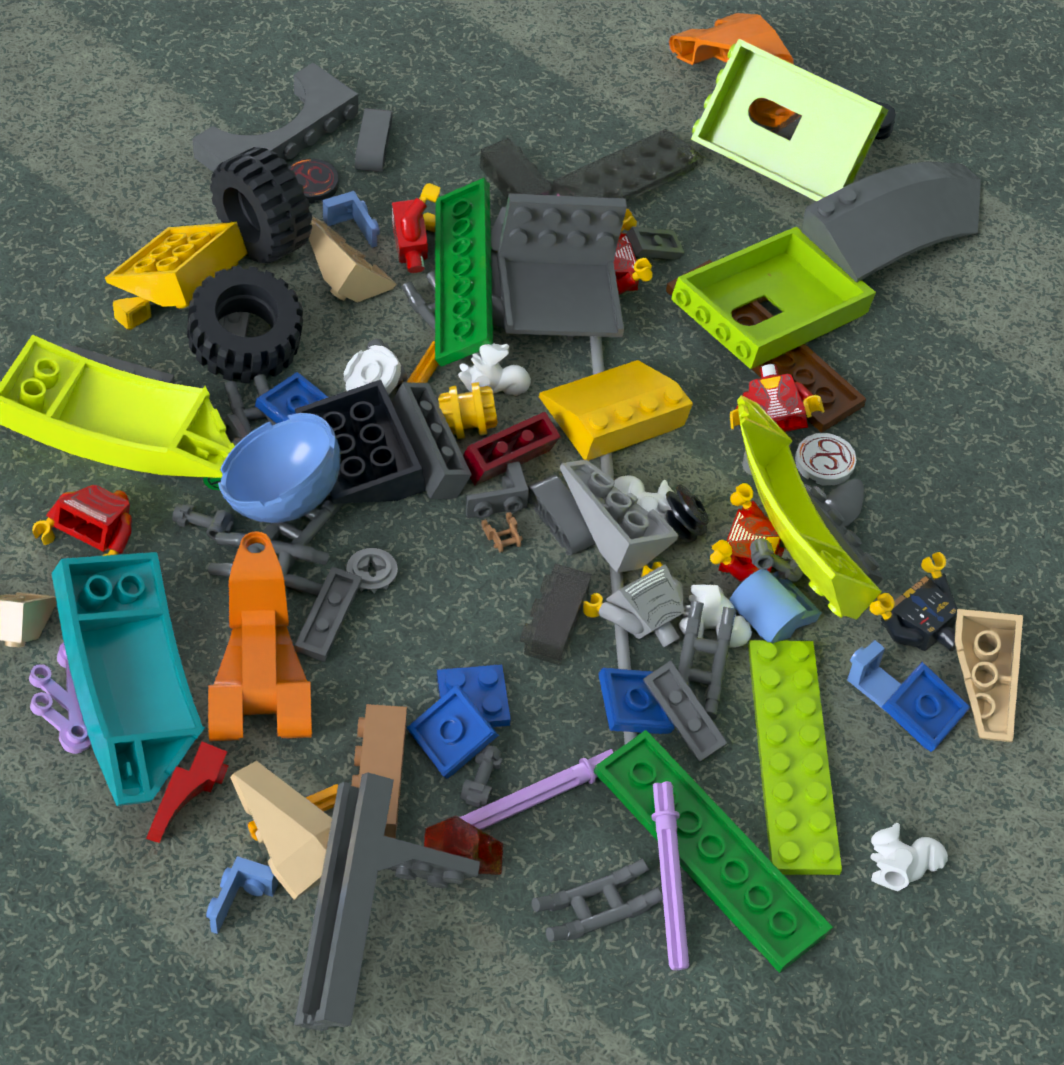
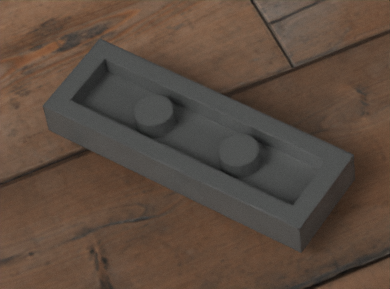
[295,567,362,662]
[643,660,727,763]

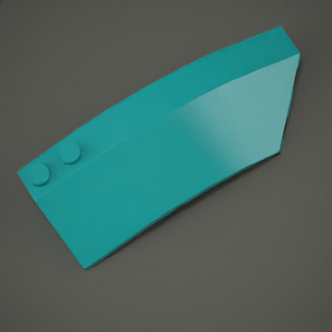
[51,552,205,806]

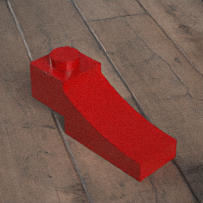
[146,742,229,843]

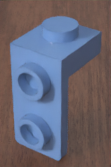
[323,191,380,248]
[847,640,901,711]

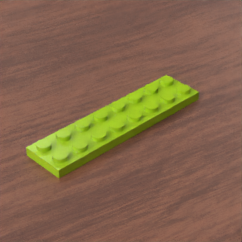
[748,640,842,875]

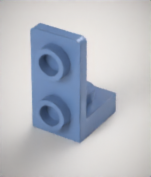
[206,856,278,934]

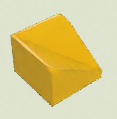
[113,297,151,330]

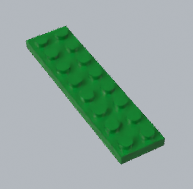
[435,178,493,367]
[594,730,833,973]

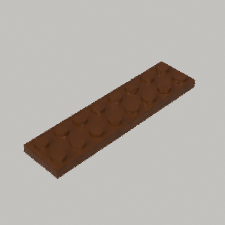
[666,260,866,433]

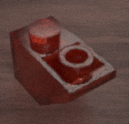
[424,815,503,875]

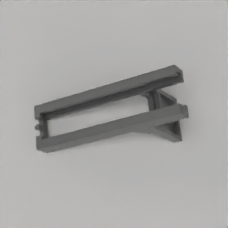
[294,772,480,1031]

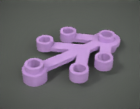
[29,642,91,754]

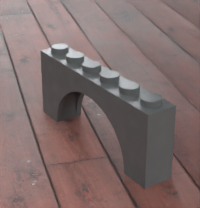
[192,63,358,172]

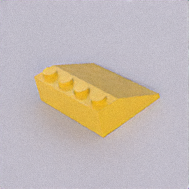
[105,222,247,309]
[538,360,693,461]

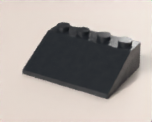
[295,379,426,504]

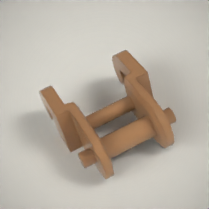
[481,512,523,553]

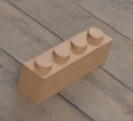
[351,704,407,839]

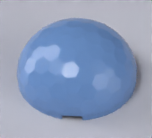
[218,413,340,523]

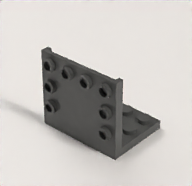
[497,193,627,337]

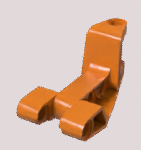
[669,13,799,129]
[208,531,312,741]

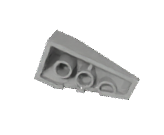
[560,460,679,573]

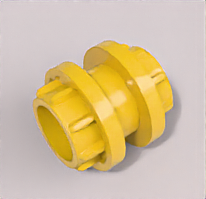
[438,382,498,439]

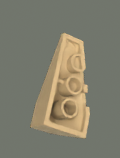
[309,216,396,303]
[0,592,57,647]
[954,609,1023,743]
[230,761,332,900]

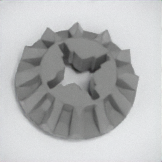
[346,548,398,593]

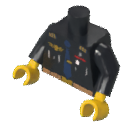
[870,552,958,651]

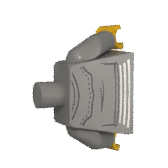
[583,562,684,647]

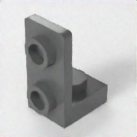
[465,462,529,518]

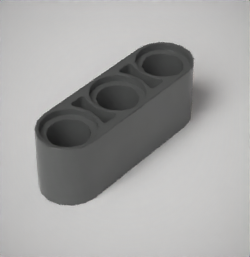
[355,108,393,172]
[527,475,596,556]

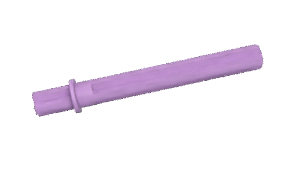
[451,749,613,839]
[652,781,689,970]

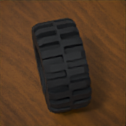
[210,147,313,263]
[187,266,304,383]

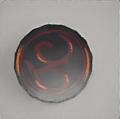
[288,158,339,203]

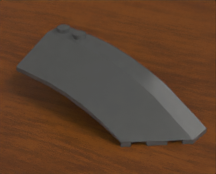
[801,161,981,283]

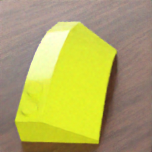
[0,335,235,478]
[737,395,882,620]

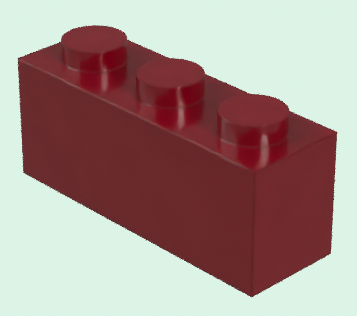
[463,411,560,486]

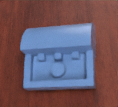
[729,569,822,644]

